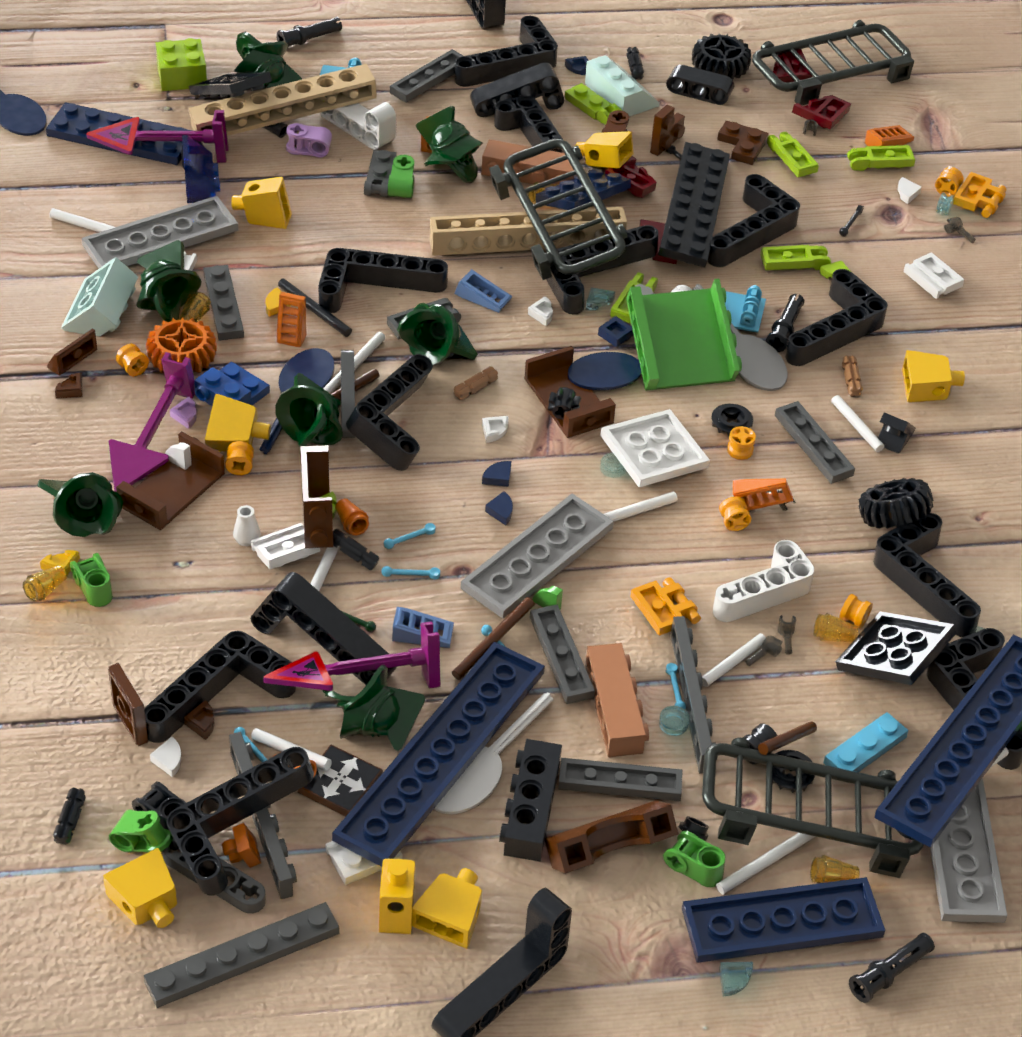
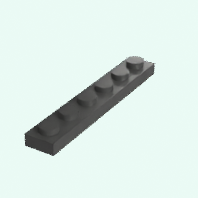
[670,616,718,774]
[229,732,297,899]
[144,902,340,1008]

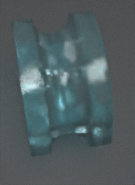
[936,192,954,216]

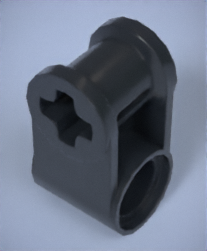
[132,781,187,830]

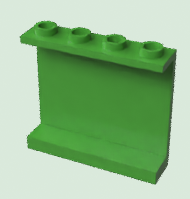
[626,279,742,391]

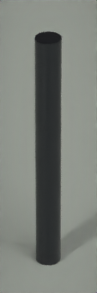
[278,278,352,337]

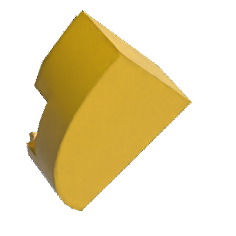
[265,287,291,317]
[40,550,80,577]

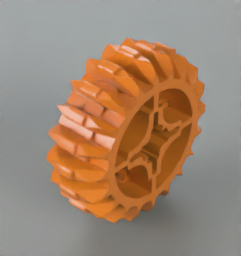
[146,317,217,373]

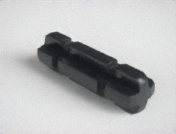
[626,47,644,80]
[333,529,380,570]
[53,787,86,845]

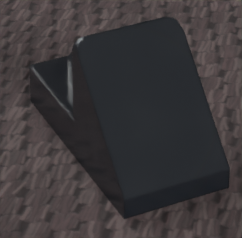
[878,412,916,453]

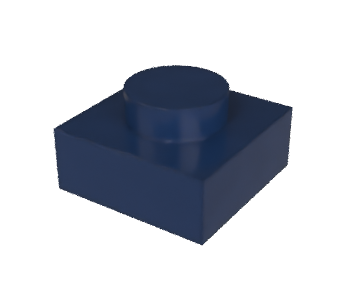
[598,316,634,348]

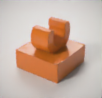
[222,823,261,868]

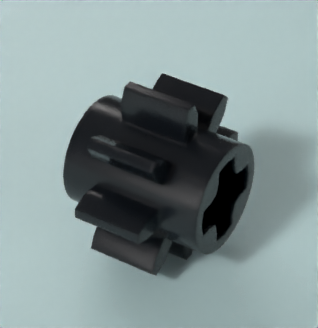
[548,387,581,420]

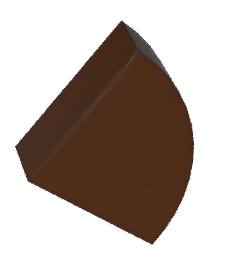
[55,372,83,399]
[184,700,215,740]

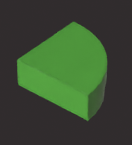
[532,586,563,609]

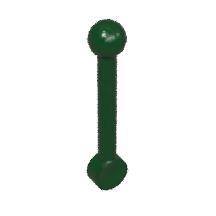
[342,611,376,632]

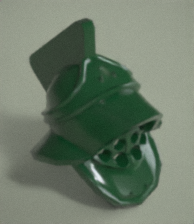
[234,31,302,89]
[416,106,483,183]
[136,240,202,322]
[397,303,478,366]
[275,373,343,447]
[37,472,123,537]
[322,665,426,751]

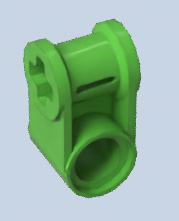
[388,155,414,198]
[70,553,113,607]
[109,810,173,852]
[663,831,725,887]

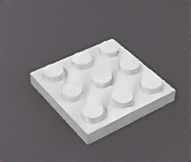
[600,409,710,487]

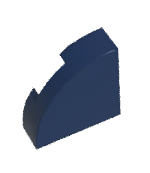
[565,56,589,75]
[482,461,512,487]
[485,491,513,526]

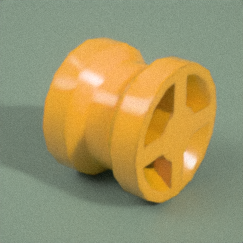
[935,167,964,197]
[116,343,149,377]
[727,426,756,460]
[225,441,254,476]
[719,496,752,531]
[839,594,873,629]

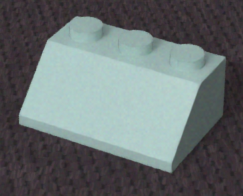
[585,55,660,117]
[61,257,138,337]

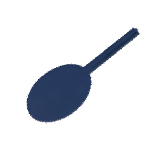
[0,90,47,136]
[259,348,335,454]
[568,352,642,390]

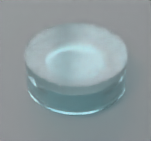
[600,453,626,478]
[659,706,690,736]

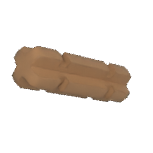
[842,355,863,397]
[454,366,498,400]

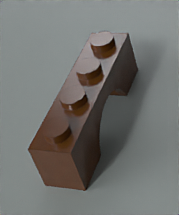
[544,800,679,874]

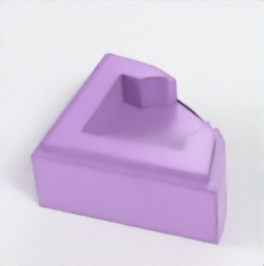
[170,397,197,429]

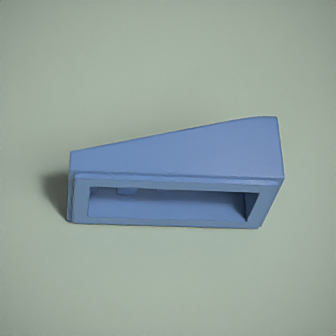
[454,269,512,313]
[392,607,454,648]

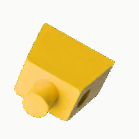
[575,132,634,168]
[231,177,292,229]
[902,350,965,402]
[205,394,271,451]
[103,848,177,928]
[379,859,415,934]
[412,868,482,949]

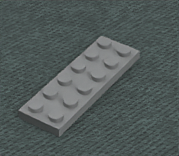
[82,196,238,269]
[461,494,614,618]
[930,778,1007,923]

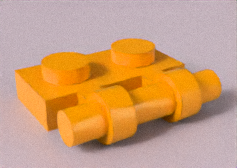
[952,172,1007,218]
[631,577,701,636]

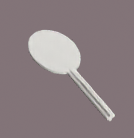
[434,692,554,814]

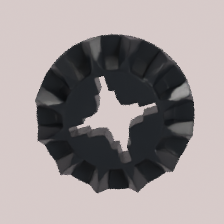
[711,403,753,437]
[772,750,815,793]

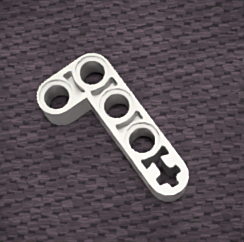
[320,102,396,150]
[713,540,814,622]

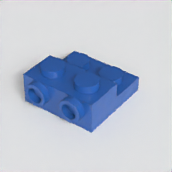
[194,361,270,406]

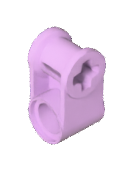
[286,123,332,157]

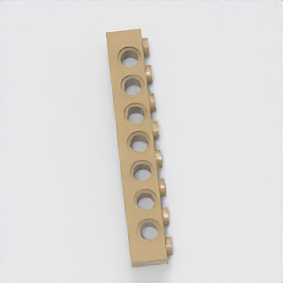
[188,64,377,143]
[429,207,627,256]

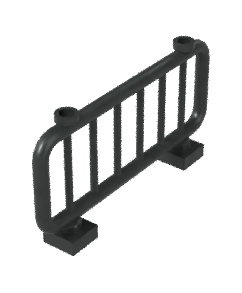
[752,20,914,106]
[489,139,627,280]
[702,737,924,878]

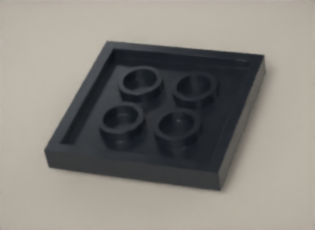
[835,611,956,685]

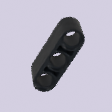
[666,65,735,105]

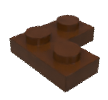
[650,104,685,156]
[717,120,769,165]

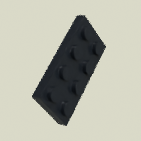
[189,72,272,98]

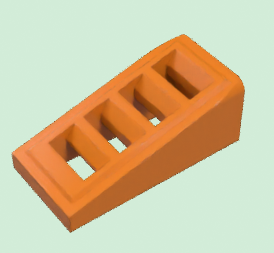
[865,125,914,146]
[277,292,307,347]
[733,478,793,511]

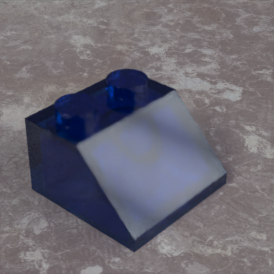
[182,135,220,203]

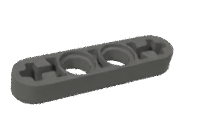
[341,350,355,438]
[161,839,266,914]

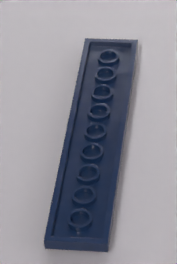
[874,634,1022,848]
[332,642,545,867]

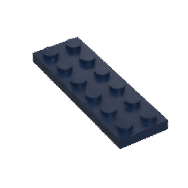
[46,102,193,165]
[682,877,886,963]

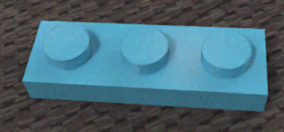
[823,712,909,772]

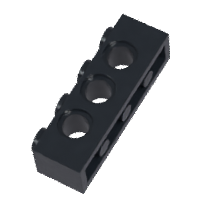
[499,739,562,862]

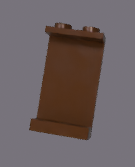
[524,346,616,438]
[116,431,225,531]
[300,446,333,549]

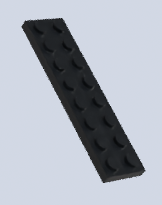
[658,142,730,268]

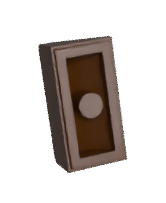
[47,329,98,376]

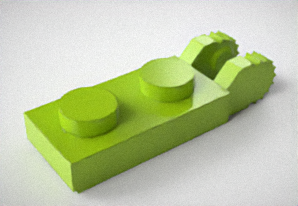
[564,83,621,125]
[767,131,819,177]
[847,145,915,171]
[760,245,831,270]
[610,272,658,324]

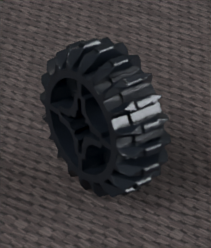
[692,33,751,80]
[858,478,934,529]

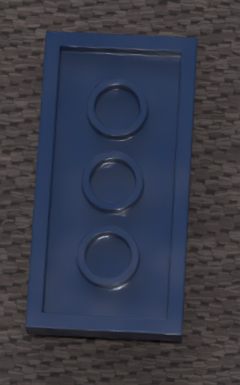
[536,169,631,210]

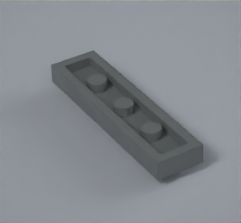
[390,49,463,103]
[203,265,244,341]
[775,401,855,484]
[530,604,595,704]
[558,757,683,801]

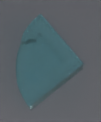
[586,287,615,310]
[719,962,753,997]

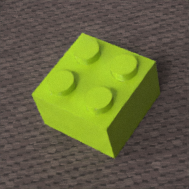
[155,38,207,91]

